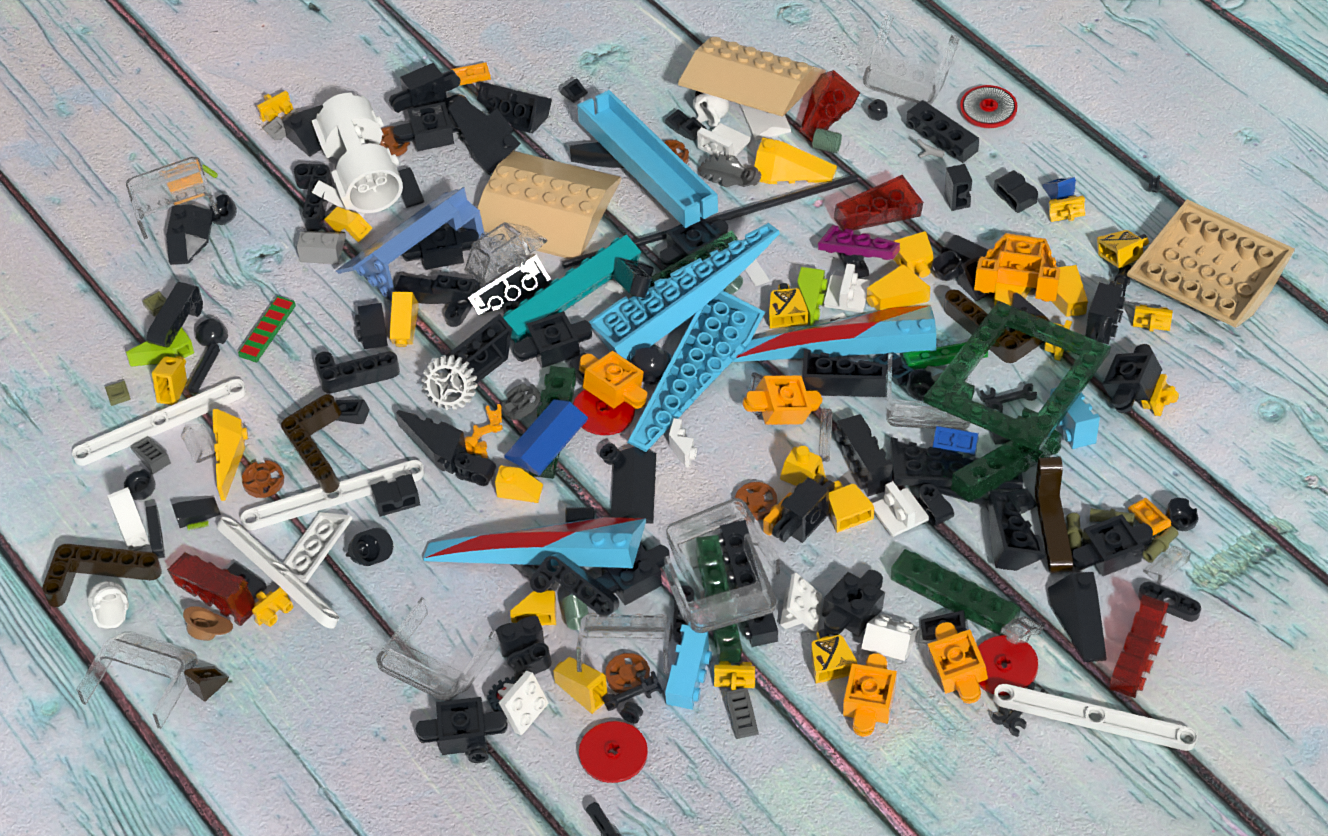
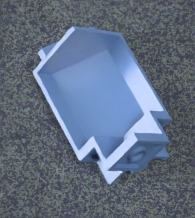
[335,187,485,300]

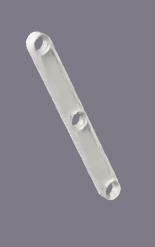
[72,379,246,466]
[241,460,424,531]
[216,517,340,628]
[994,684,1198,751]

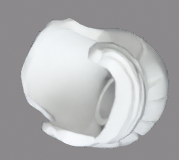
[693,93,729,127]
[87,581,129,629]

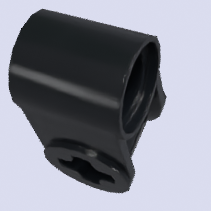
[454,452,496,486]
[918,484,954,526]
[506,642,552,679]

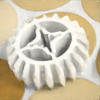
[422,355,478,410]

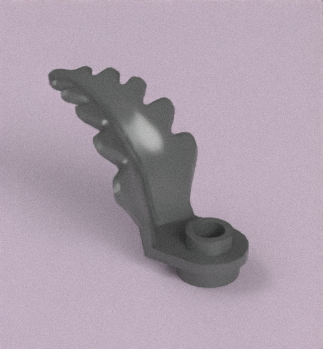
[698,154,761,187]

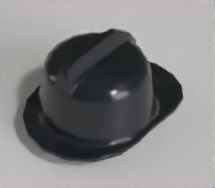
[345,528,393,566]

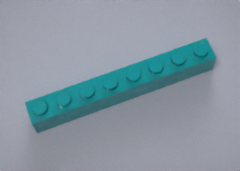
[503,234,641,343]

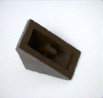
[184,666,229,702]

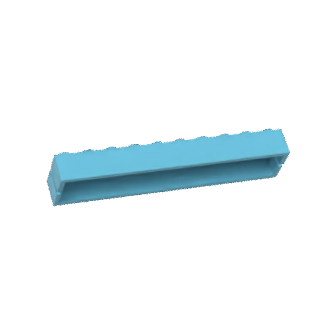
[577,90,718,228]

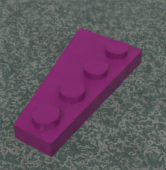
[818,225,900,260]

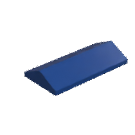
[504,400,588,476]

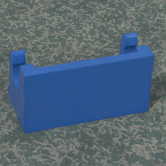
[933,426,979,456]

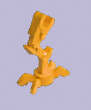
[464,404,503,458]

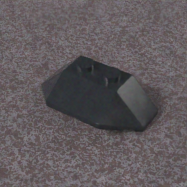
[166,204,214,265]
[445,314,512,383]

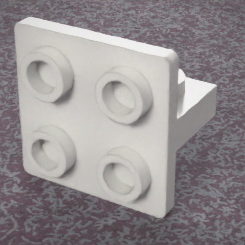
[824,264,870,313]
[873,481,929,537]
[780,573,822,631]

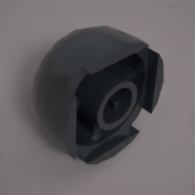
[630,348,671,385]

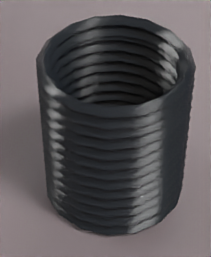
[565,507,595,523]

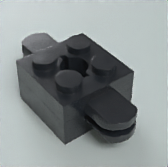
[389,63,461,113]
[393,102,461,152]
[660,217,729,269]
[402,223,480,270]
[1085,281,1125,348]
[514,311,592,368]
[1103,344,1163,413]
[772,476,835,543]
[1072,514,1153,576]
[593,544,670,606]
[822,570,885,636]
[416,697,508,755]

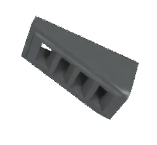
[130,436,171,474]
[726,688,759,739]

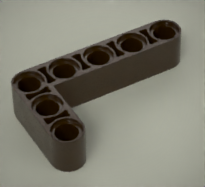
[944,289,1050,363]
[281,394,341,493]
[1034,456,1073,573]
[42,544,162,607]

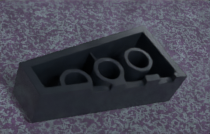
[802,349,886,397]
[835,414,893,497]

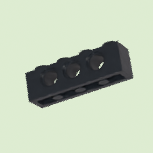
[906,100,979,163]

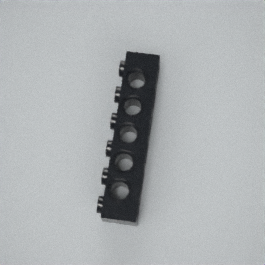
[717,520,778,647]

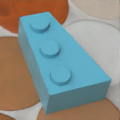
[1048,383,1100,449]
[665,624,712,710]

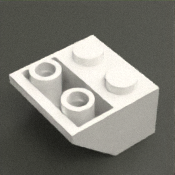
[861,614,919,661]

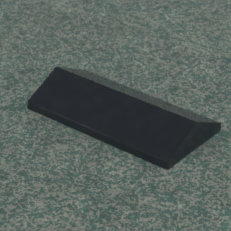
[611,447,657,524]

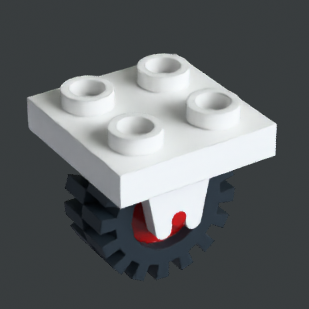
[487,670,549,735]

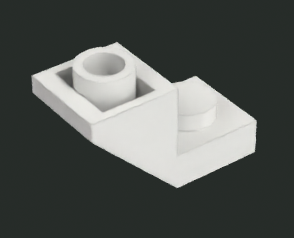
[669,418,697,468]

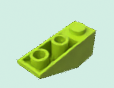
[797,267,828,326]
[126,327,194,367]

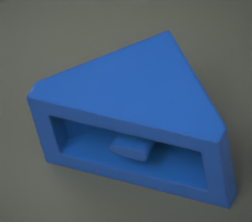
[1042,177,1076,200]

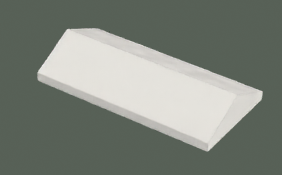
[739,104,791,140]
[283,512,353,583]

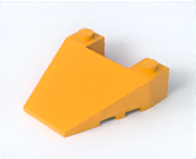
[974,233,1060,302]

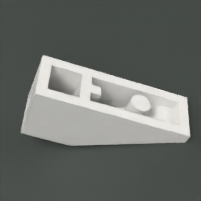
[107,487,149,550]

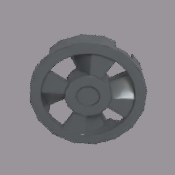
[501,384,541,420]

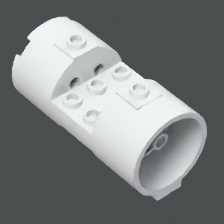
[312,93,403,213]

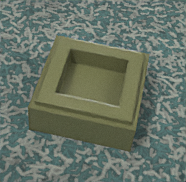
[142,291,167,316]
[105,381,131,406]

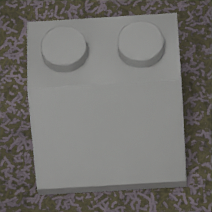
[297,231,346,264]

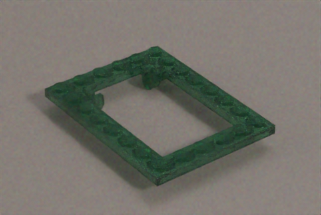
[923,301,1111,452]

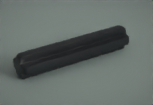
[186,343,220,394]

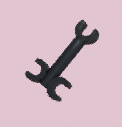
[980,383,1037,417]
[602,671,663,711]
[992,682,1045,737]

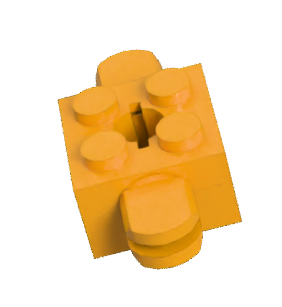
[579,351,647,409]
[742,376,823,425]
[928,622,988,704]
[843,653,897,737]

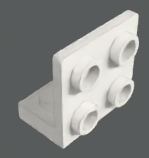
[697,123,750,160]

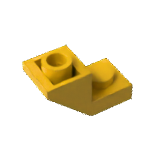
[324,206,372,242]

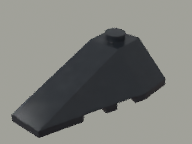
[448,96,521,175]
[988,490,1046,571]

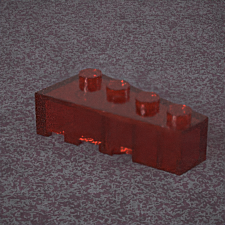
[834,175,924,231]
[167,552,255,626]
[1109,595,1169,698]

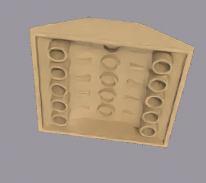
[678,37,826,117]
[477,151,621,259]
[1127,199,1295,328]

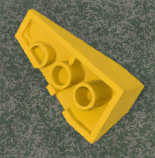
[754,137,837,184]
[213,409,248,501]

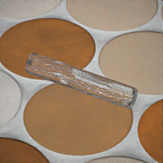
[819,408,832,462]

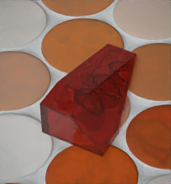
[799,70,860,142]

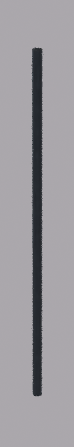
[562,175,858,269]

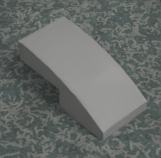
[263,109,298,140]

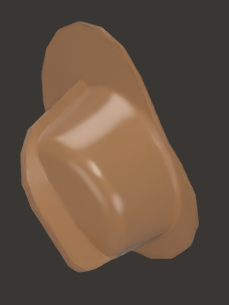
[183,606,233,641]

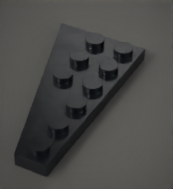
[890,437,1023,489]

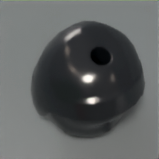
[867,99,888,121]

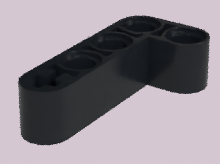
[294,163,332,231]
[613,258,654,298]
[146,282,203,348]
[315,351,400,394]
[530,553,619,616]

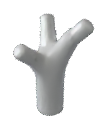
[917,139,945,158]

